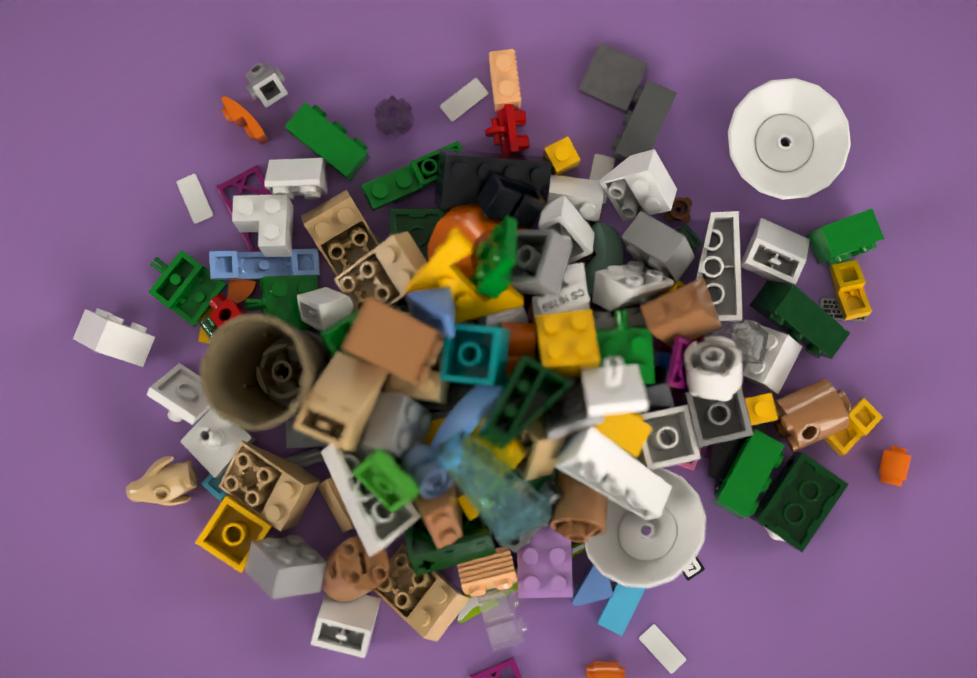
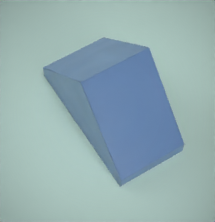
[406,287,455,338]
[570,562,614,606]

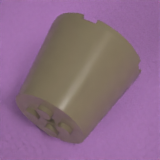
[200,314,331,430]

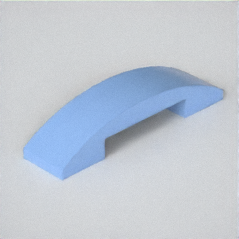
[209,249,320,280]
[430,375,508,468]

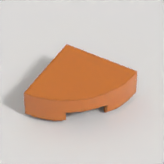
[227,280,258,304]

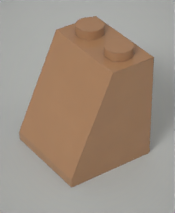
[641,277,722,348]
[342,296,444,386]
[401,462,463,549]

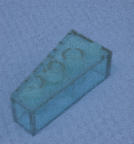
[437,429,552,546]

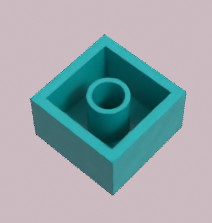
[440,324,510,386]

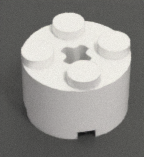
[684,336,743,401]

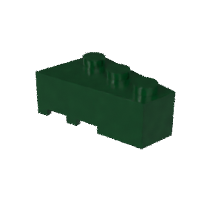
[749,280,850,359]
[477,355,573,450]

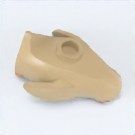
[126,456,198,506]

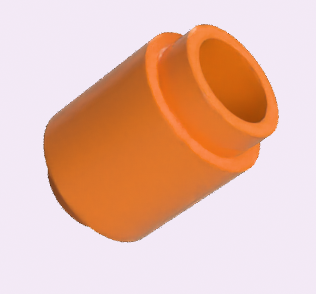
[878,445,912,487]
[586,661,625,678]

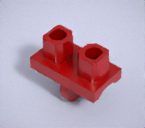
[485,104,530,155]

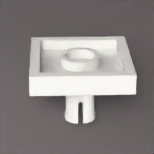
[581,357,648,416]
[147,363,211,425]
[180,408,256,479]

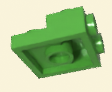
[352,449,421,513]

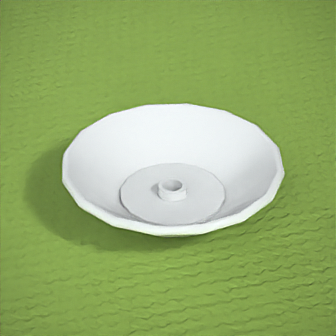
[728,78,851,200]
[584,468,706,588]

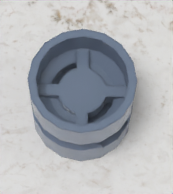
[401,444,454,499]

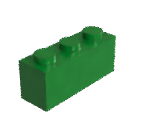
[285,102,370,182]
[712,429,785,519]

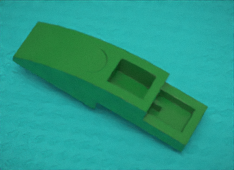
[361,141,463,212]

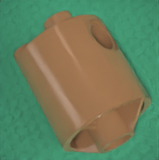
[774,379,851,452]
[550,468,608,542]
[321,535,389,602]

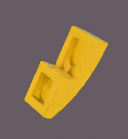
[830,259,872,321]
[824,398,883,456]

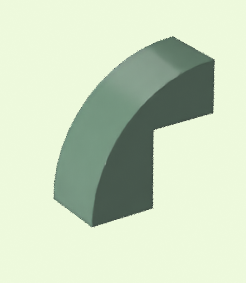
[585,221,623,297]

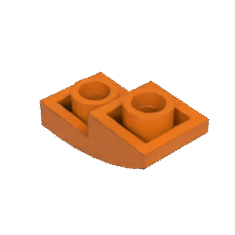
[221,96,270,145]

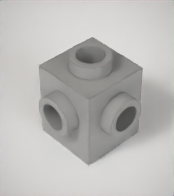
[245,61,288,108]

